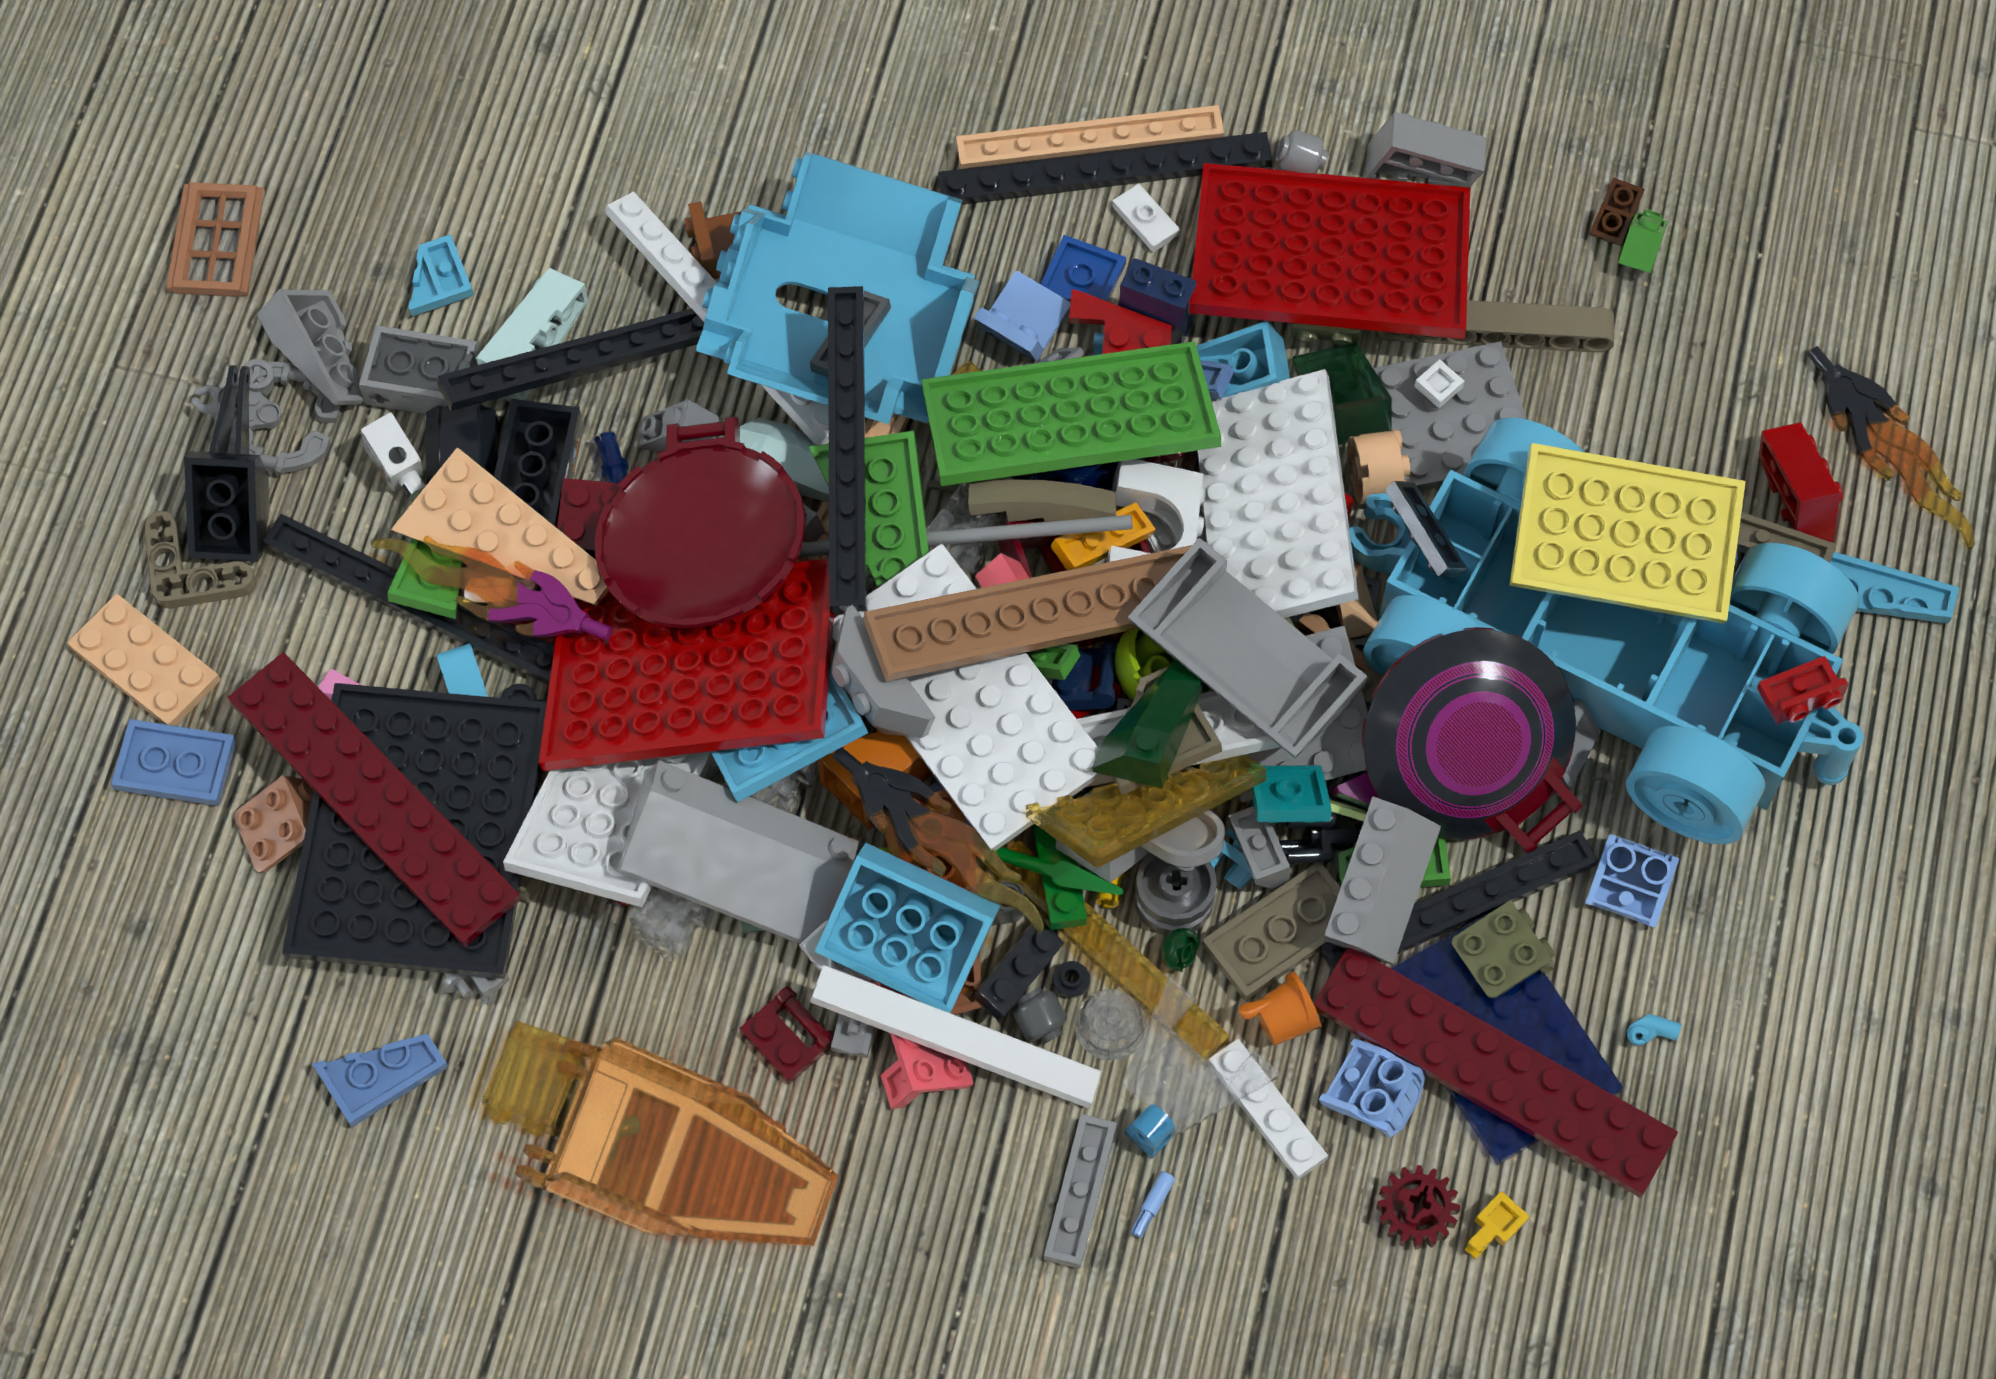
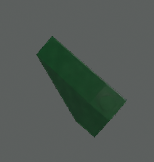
[1092,660,1205,789]

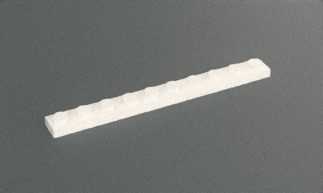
[605,192,829,445]

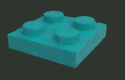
[1248,765,1332,823]

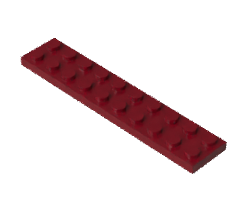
[227,652,521,947]
[1313,947,1678,1198]

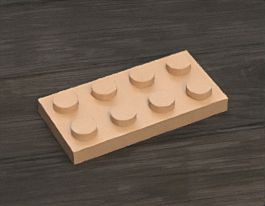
[67,594,221,726]

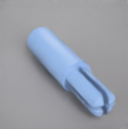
[1131,1171,1175,1238]

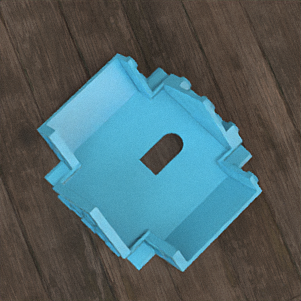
[696,151,980,424]

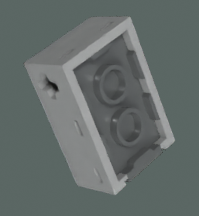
[359,325,479,414]

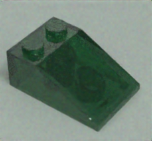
[1292,343,1392,445]

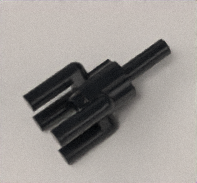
[1279,812,1363,864]

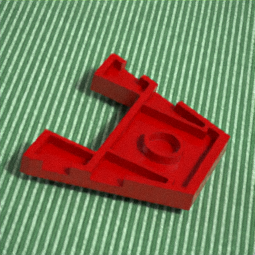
[1069,289,1172,354]

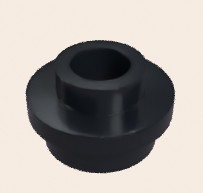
[1053,961,1090,998]

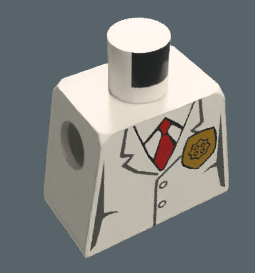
[361,412,426,499]

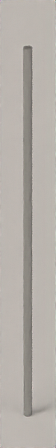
[465,515,1133,584]

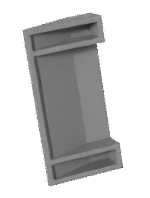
[1128,538,1367,758]
[617,760,859,944]

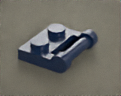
[1052,642,1117,711]

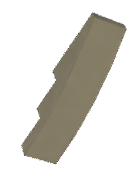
[968,479,1116,522]

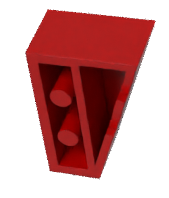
[1759,422,1843,542]

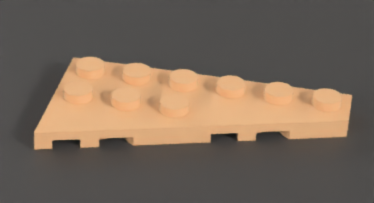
[391,448,609,606]

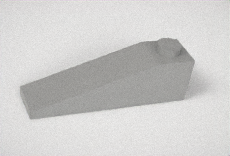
[257,289,363,405]

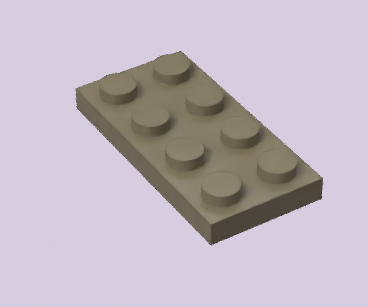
[1201,862,1341,1001]

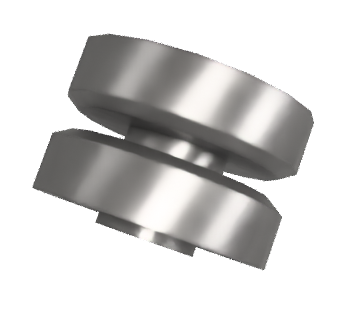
[1134,852,1217,936]

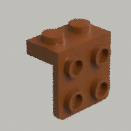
[684,201,742,280]

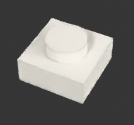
[1414,359,1465,408]

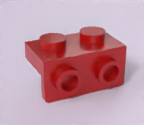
[1757,656,1849,725]

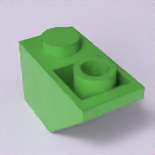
[1618,210,1669,273]

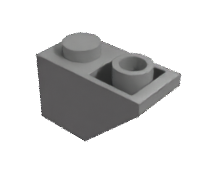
[638,399,719,452]

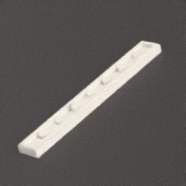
[810,965,1101,1108]

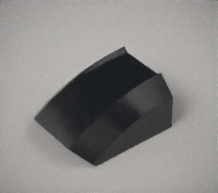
[426,404,499,484]

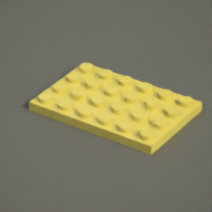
[1509,443,1746,624]

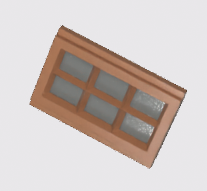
[166,182,265,297]

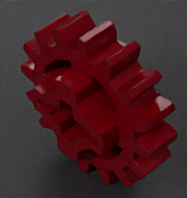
[1376,1165,1460,1250]

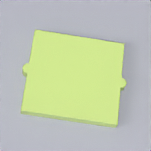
[1329,798,1368,821]

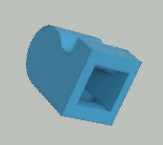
[1125,1104,1175,1159]

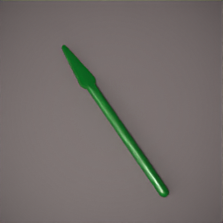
[970,837,1124,895]

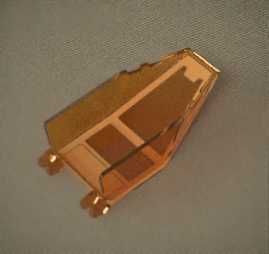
[515,1038,839,1246]

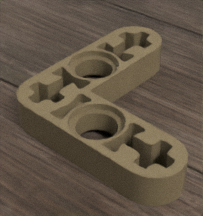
[145,511,256,609]

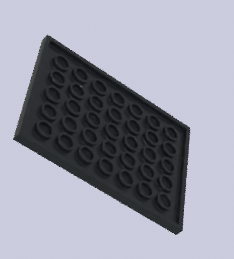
[282,683,547,979]

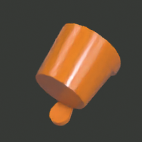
[1239,971,1321,1046]

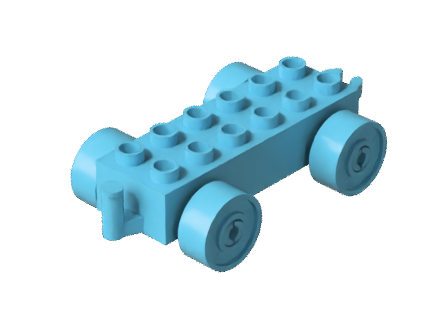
[1349,418,1864,844]

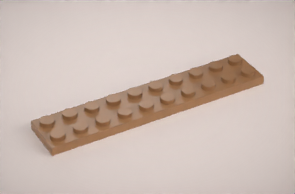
[863,545,1192,682]

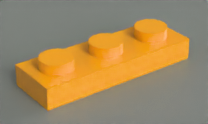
[1050,502,1156,570]

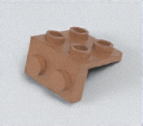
[234,775,314,873]

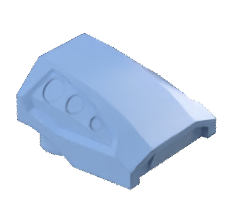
[1585,834,1679,928]
[1319,1038,1425,1138]

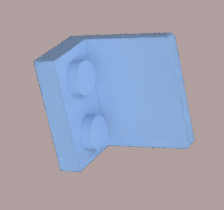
[974,271,1070,362]

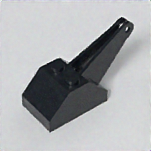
[184,365,270,562]

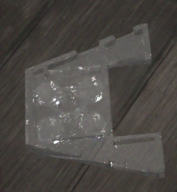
[1122,977,1280,1135]

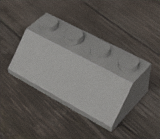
[1323,797,1441,965]

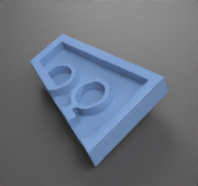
[312,1033,449,1128]

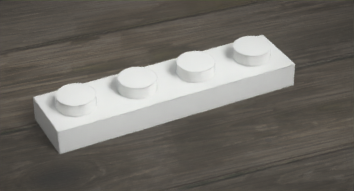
[1208,1039,1328,1181]

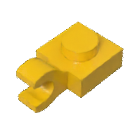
[1464,1191,1530,1260]

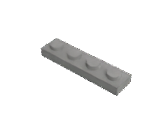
[1044,1114,1117,1269]

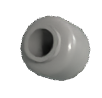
[1276,130,1328,173]

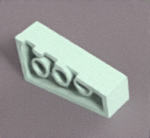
[476,268,588,403]

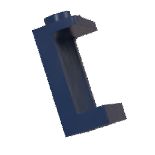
[1119,258,1196,345]

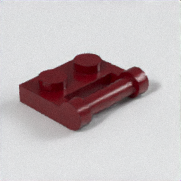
[739,986,834,1084]

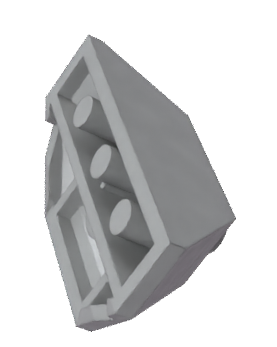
[831,605,935,738]

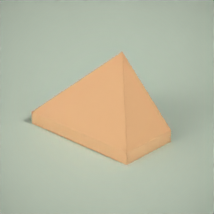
[1335,564,1378,639]

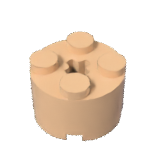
[1347,430,1410,504]

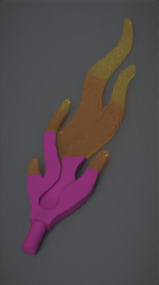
[371,536,613,640]

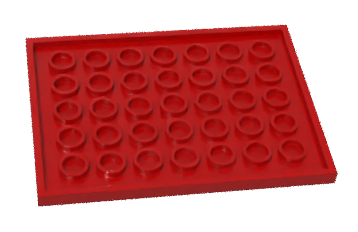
[1189,163,1471,339]
[538,558,834,771]

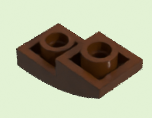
[1589,177,1645,246]

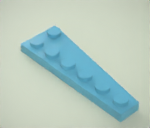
[1744,552,1959,624]

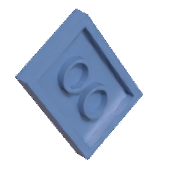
[111,719,237,806]

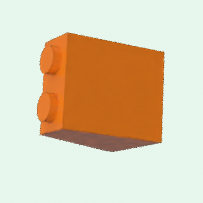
[817,731,932,830]

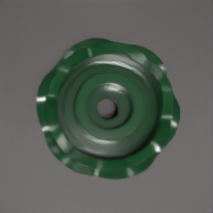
[1161,928,1200,972]

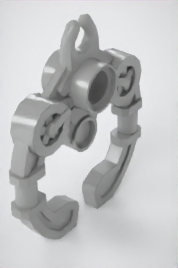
[191,359,341,476]

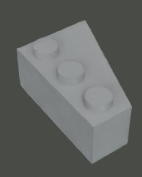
[1365,112,1486,187]

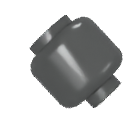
[1012,987,1067,1045]

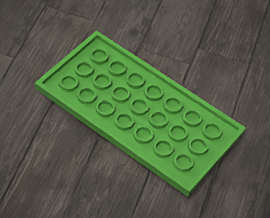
[921,341,1221,486]

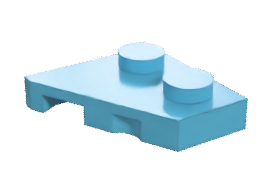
[408,234,474,316]

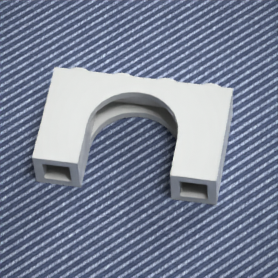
[1104,459,1207,563]

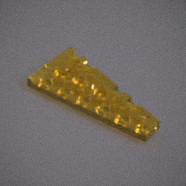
[1025,755,1266,868]

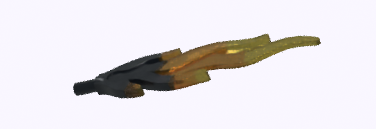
[1807,346,1975,549]
[832,747,1044,932]

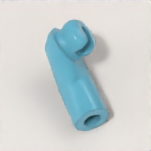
[1627,1014,1682,1046]

